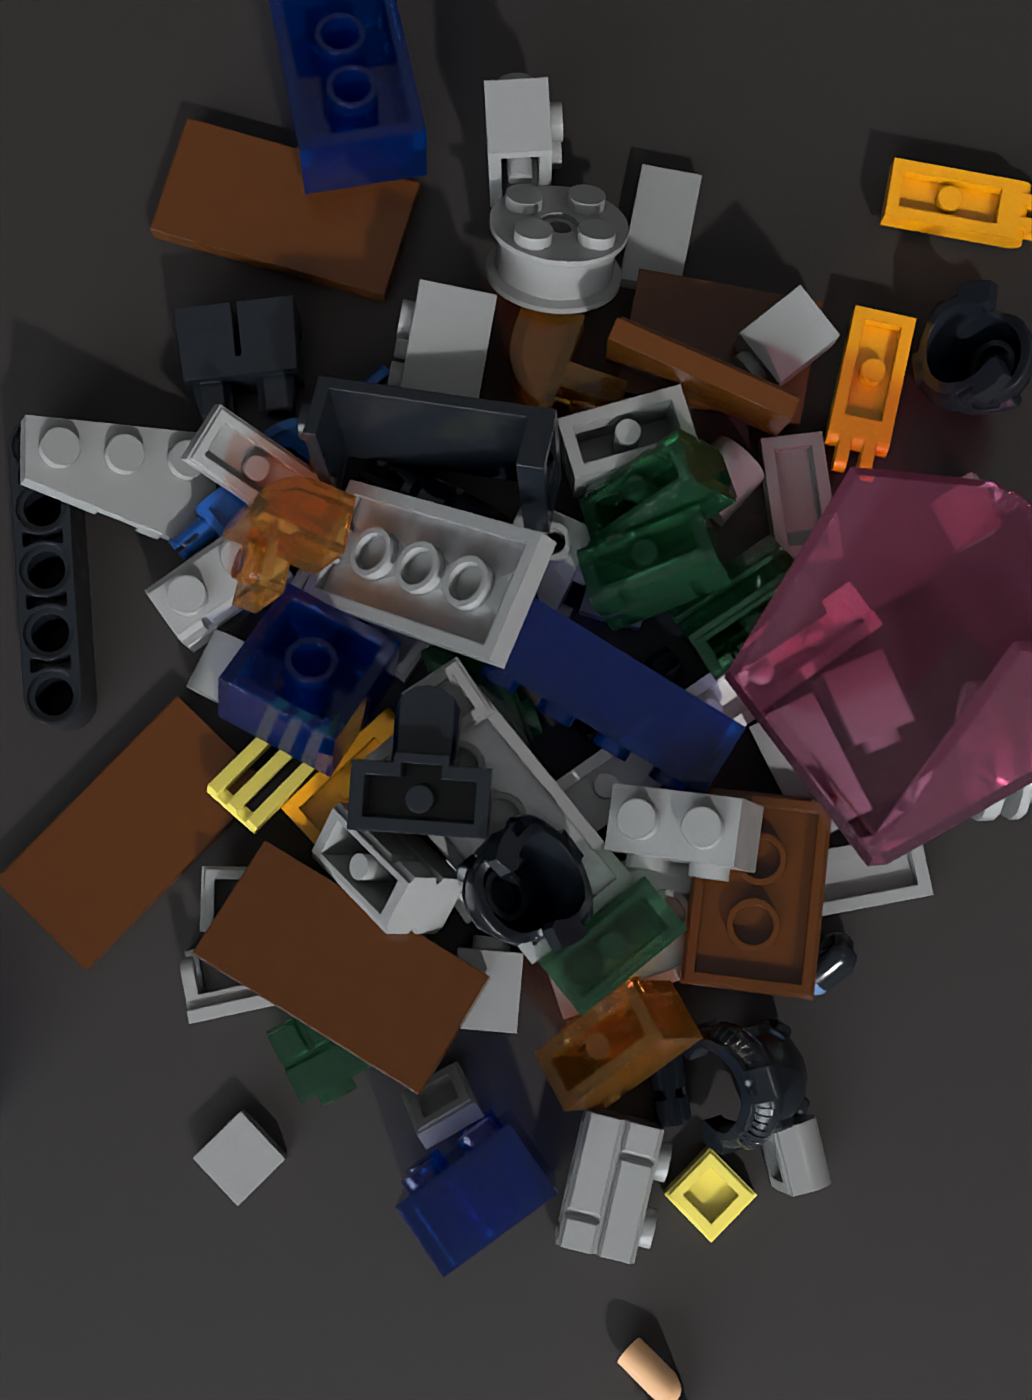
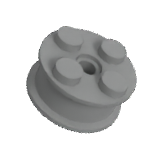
[485,184,629,314]

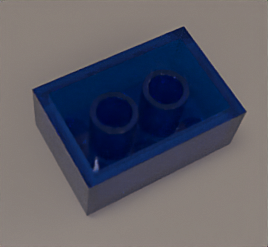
[268,0,427,194]

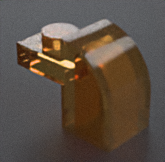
[510,307,629,414]
[222,476,356,614]

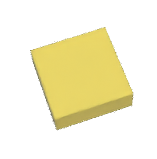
[663,1146,757,1243]

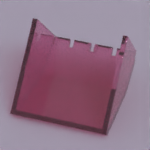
[724,467,1032,866]

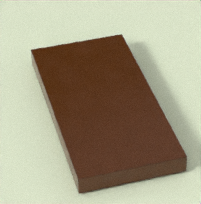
[150,118,421,303]
[0,696,270,970]
[192,841,490,1095]

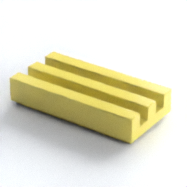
[207,698,343,834]

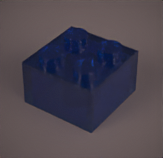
[218,583,401,777]
[395,1109,558,1277]

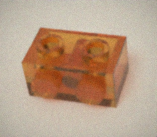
[534,976,703,1111]

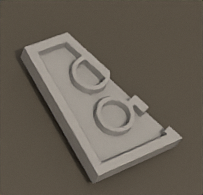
[20,415,216,555]

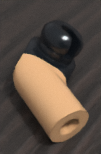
[617,1337,688,1400]

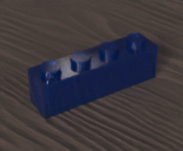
[480,597,746,794]

